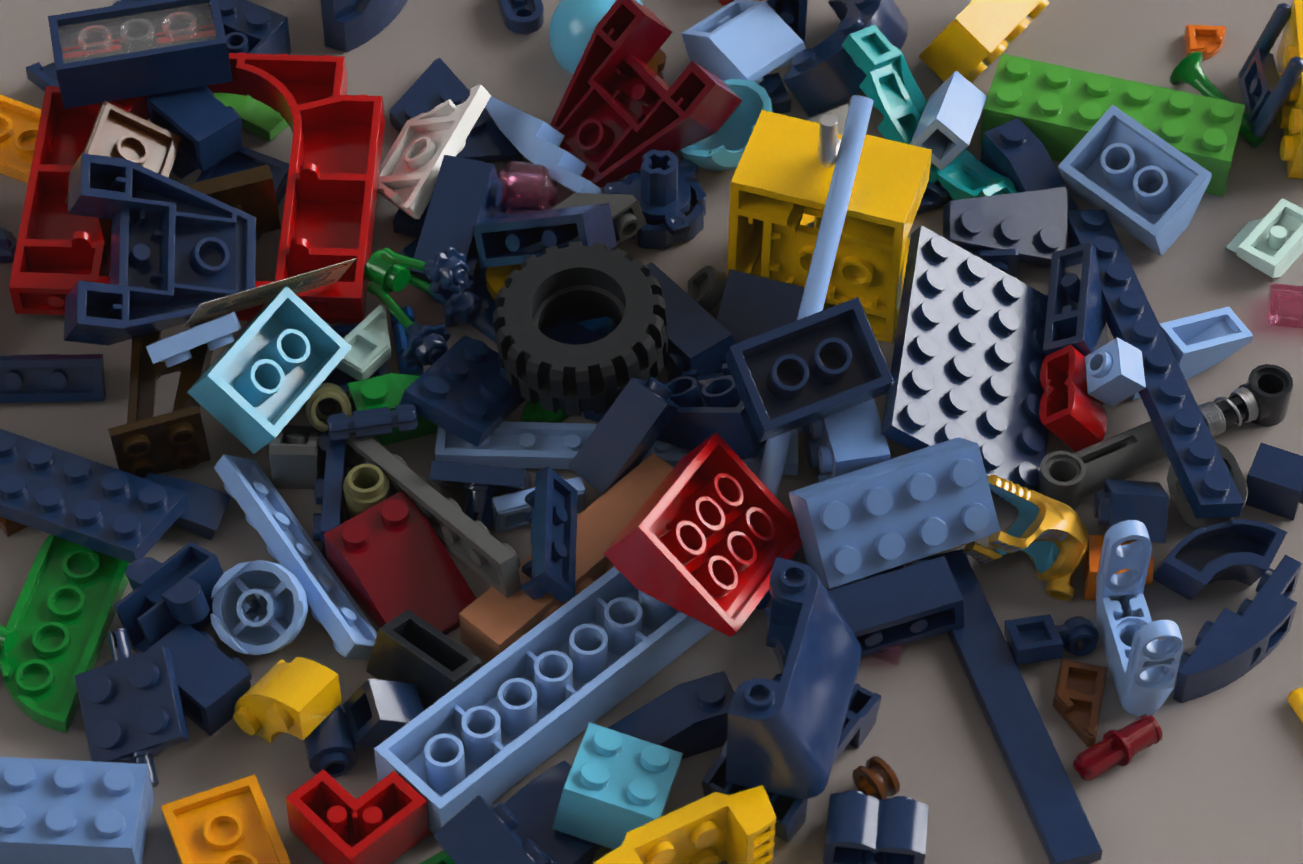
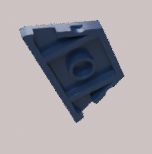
[389,58,523,166]

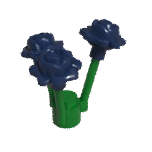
[365,246,480,367]

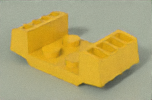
[593,785,776,864]

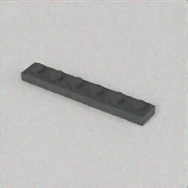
[345,434,521,598]

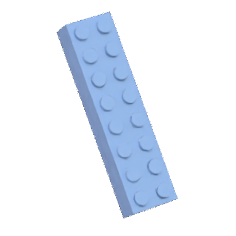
[374,566,713,834]

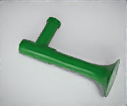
[1169,51,1277,148]

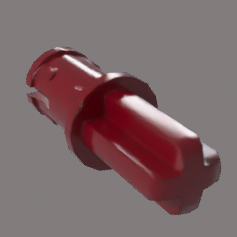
[1073,714,1163,781]

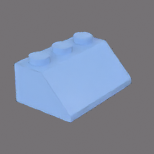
[1058,104,1212,257]

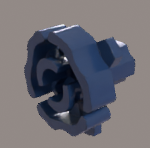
[605,149,706,249]

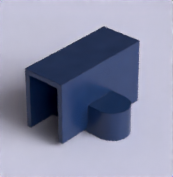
[114,541,224,653]

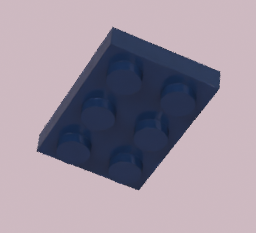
[400,335,525,447]

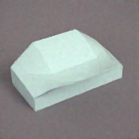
[1225,198,1303,278]

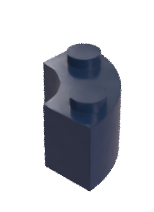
[1153,519,1287,601]

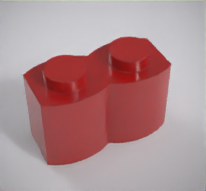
[1039,344,1108,452]

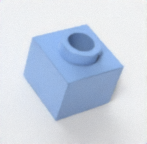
[1084,337,1146,407]

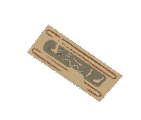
[184,258,356,327]

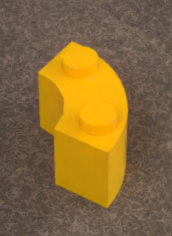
[233,657,342,744]

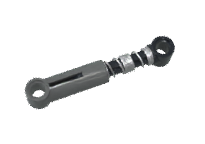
[1038,364,1293,510]

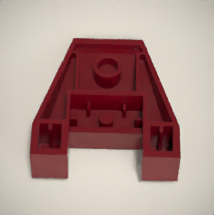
[550,0,743,188]

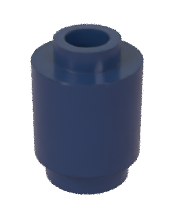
[304,706,358,778]

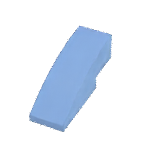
[1130,307,1253,400]

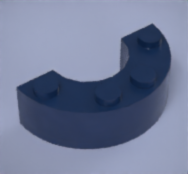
[783,0,908,117]

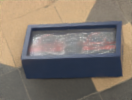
[48,0,233,109]

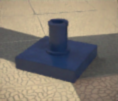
[430,461,532,534]

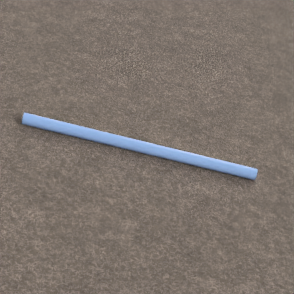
[758,95,874,498]

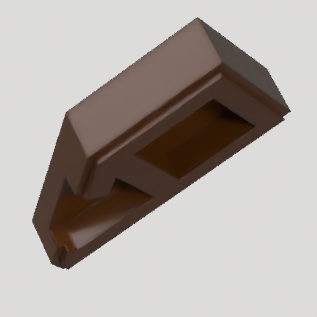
[1052,659,1108,747]

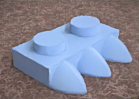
[146,311,241,368]

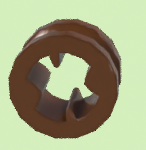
[852,756,900,800]

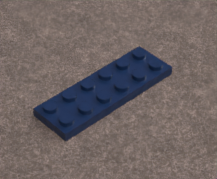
[0,429,189,563]

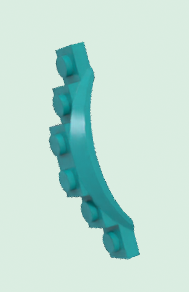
[841,25,1018,200]

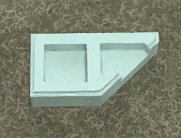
[336,304,391,381]

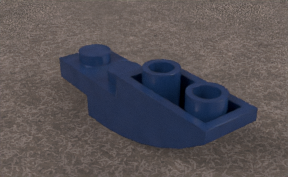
[1173,555,1302,703]

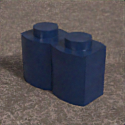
[823,790,929,864]

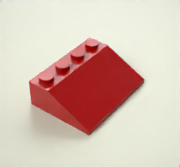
[603,432,802,637]

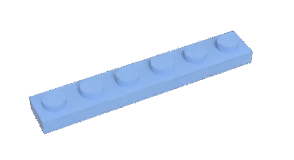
[214,454,378,660]

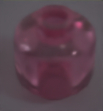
[497,161,558,214]

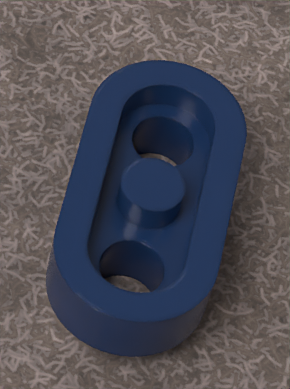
[497,0,544,35]

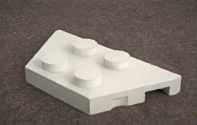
[378,85,491,219]

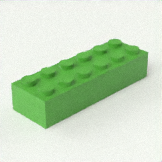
[979,54,1246,197]

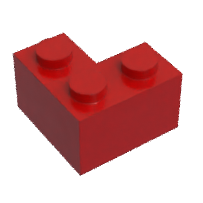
[285,769,430,864]

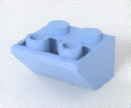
[681,0,805,84]

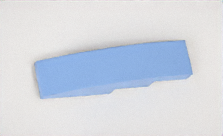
[485,96,605,194]

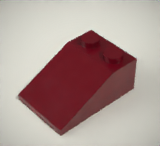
[324,490,477,635]

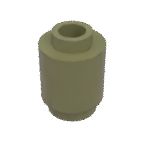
[304,383,351,432]
[343,464,390,520]

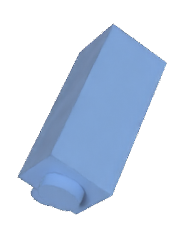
[910,71,987,171]

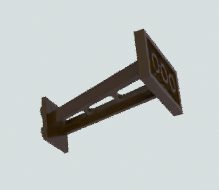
[98,165,281,478]

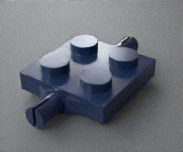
[75,628,189,787]

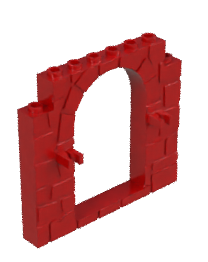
[9,53,385,324]

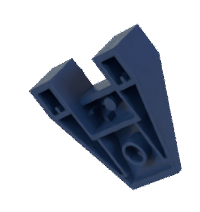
[64,153,256,346]

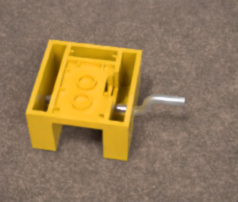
[727,110,932,343]

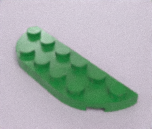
[0,534,131,733]

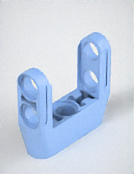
[1096,520,1183,717]

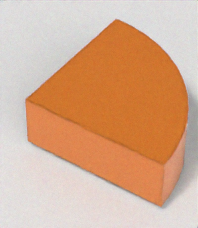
[1184,25,1226,61]

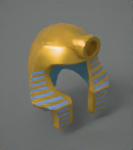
[963,475,1088,601]

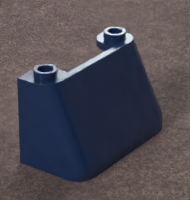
[725,557,861,799]

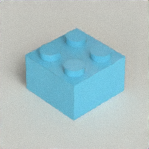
[552,722,683,850]

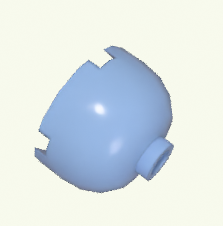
[210,560,308,655]

